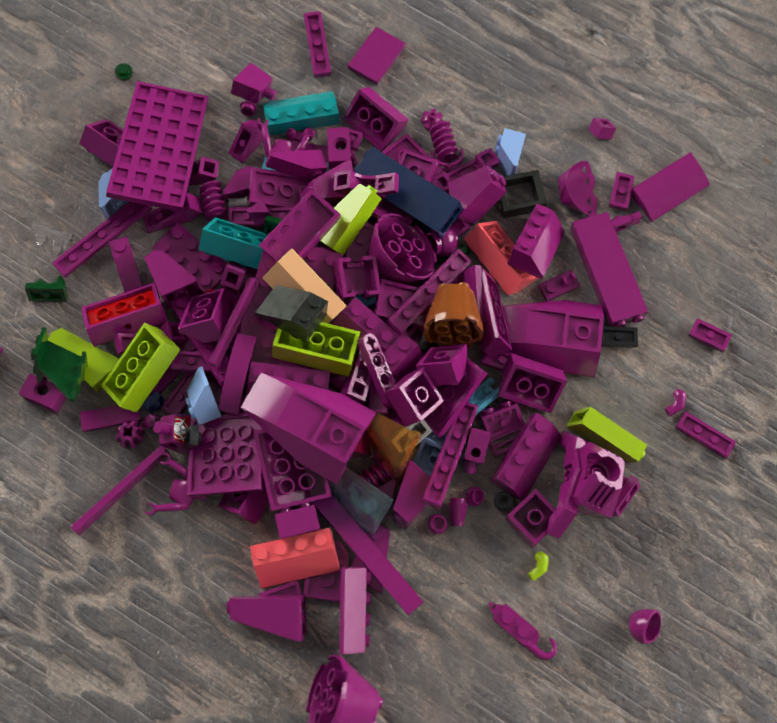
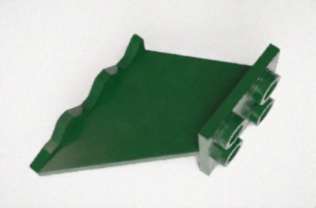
[31,327,88,402]

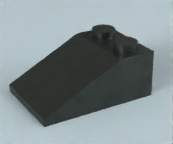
[255,285,328,342]

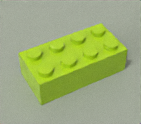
[101,322,181,413]
[272,322,360,377]

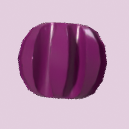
[115,420,145,449]

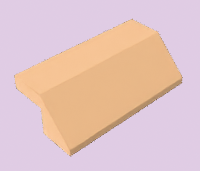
[262,249,346,323]

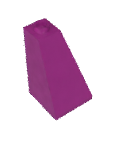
[226,594,307,641]

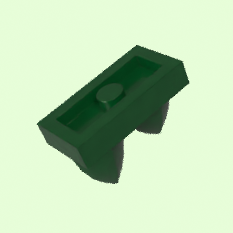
[25,276,68,302]

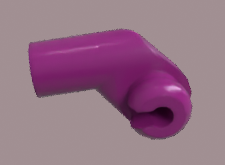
[286,126,313,142]
[665,389,687,416]

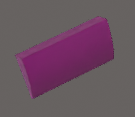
[630,152,710,222]
[259,189,341,263]

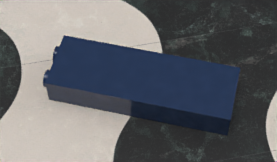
[353,146,464,239]

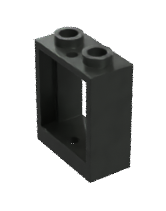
[496,170,547,219]

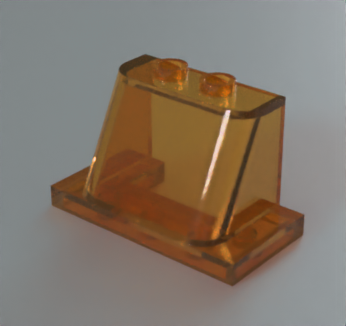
[367,413,421,485]

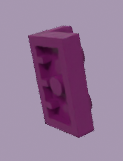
[477,399,524,439]

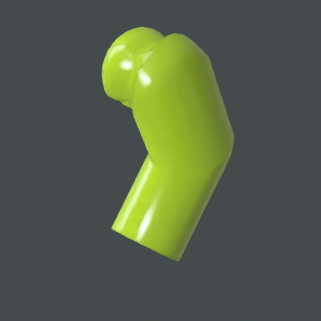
[528,551,549,582]

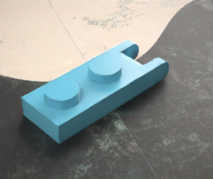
[468,377,499,416]

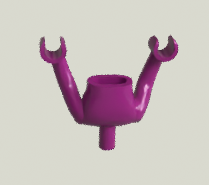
[256,118,315,172]
[144,453,208,516]

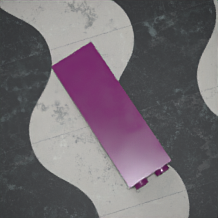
[570,212,648,327]

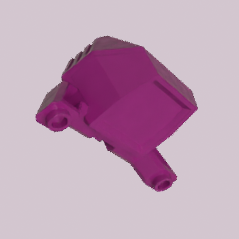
[548,430,625,539]

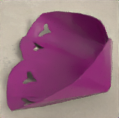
[558,161,597,217]

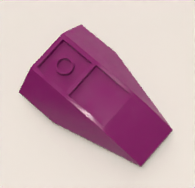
[502,300,604,378]
[241,373,377,484]

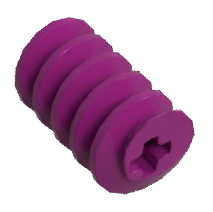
[429,121,458,163]
[199,181,228,222]
[349,460,393,501]

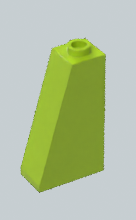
[320,183,381,255]
[48,328,119,393]
[566,407,647,463]

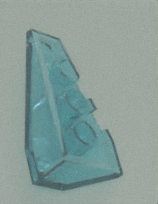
[328,467,393,534]

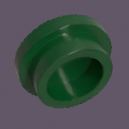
[115,63,133,81]

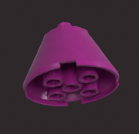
[366,213,437,283]
[305,655,383,723]

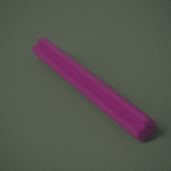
[209,278,260,367]

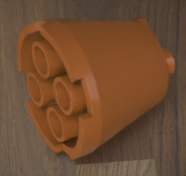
[424,282,483,348]

